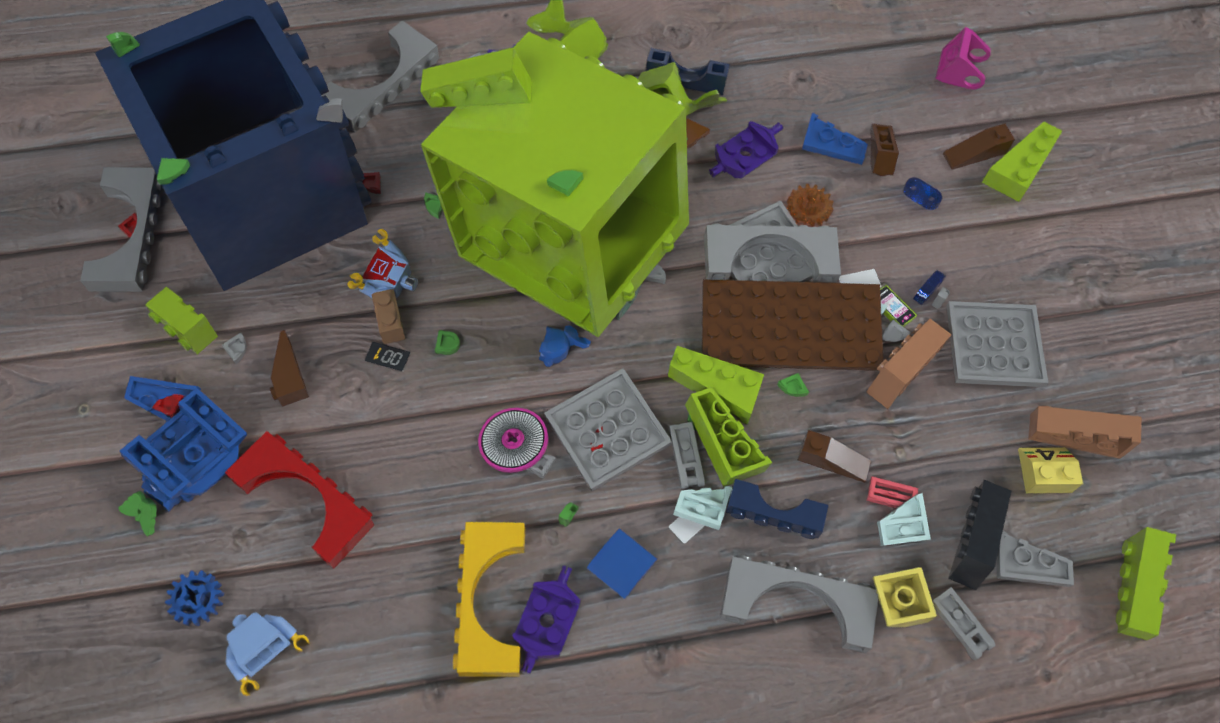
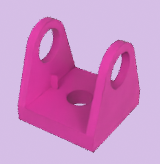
[935,27,991,89]

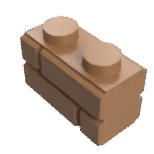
[371,289,405,344]

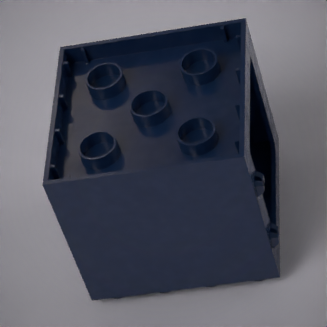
[95,0,372,291]

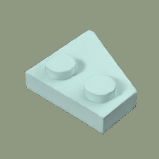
[673,486,732,530]
[877,493,931,546]

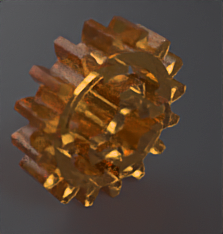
[787,184,834,227]

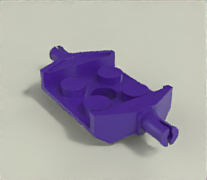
[709,121,783,178]
[512,566,581,675]

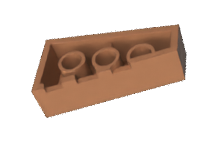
[867,319,951,409]
[1028,406,1142,459]

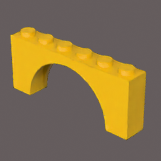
[453,522,525,677]

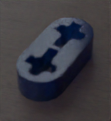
[903,177,942,210]
[913,269,946,305]

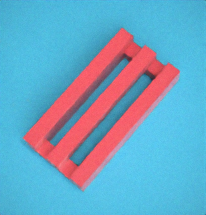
[866,477,918,508]

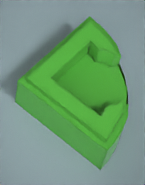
[106,32,140,58]
[157,158,190,185]
[547,170,584,196]
[424,192,443,219]
[777,373,809,397]
[559,502,579,527]

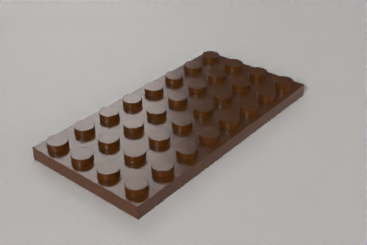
[702,279,883,371]

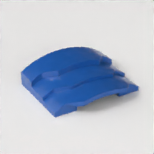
[120,388,247,500]

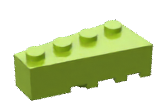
[420,47,532,108]
[982,121,1062,202]
[668,346,764,425]
[685,387,773,487]
[1116,527,1176,640]

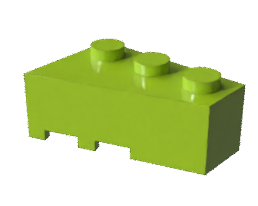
[145,287,218,355]

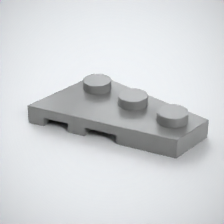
[997,531,1074,587]

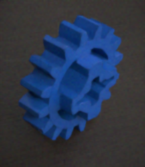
[165,570,224,626]

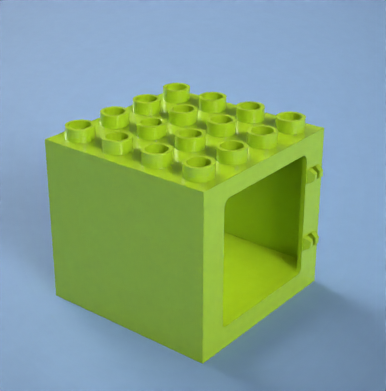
[421,31,689,337]

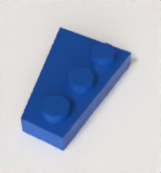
[802,112,868,165]
[124,376,201,422]

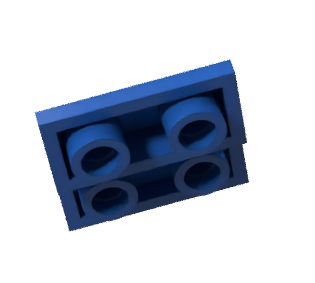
[586,528,657,599]

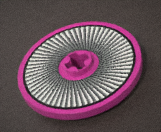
[478,408,548,473]

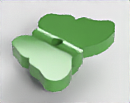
[118,491,157,536]

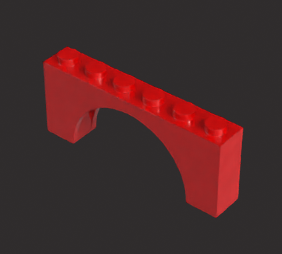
[225,431,374,569]

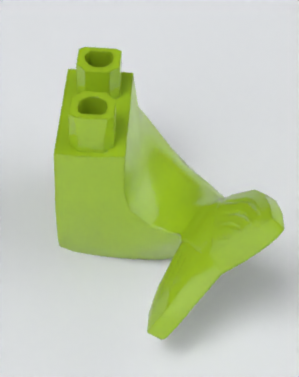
[526,0,608,59]
[638,62,727,116]

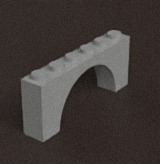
[321,21,439,133]
[80,167,163,292]
[704,223,841,283]
[719,555,878,653]

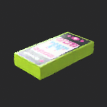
[880,285,917,327]

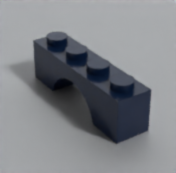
[646,48,730,96]
[726,479,829,539]

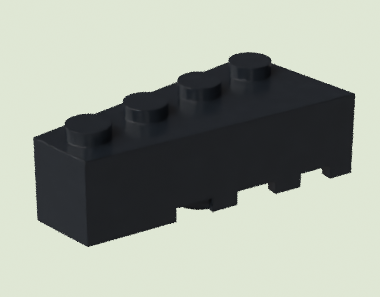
[948,480,1012,590]

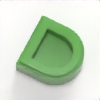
[435,330,460,355]

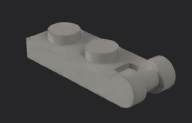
[669,422,705,490]
[932,587,995,660]

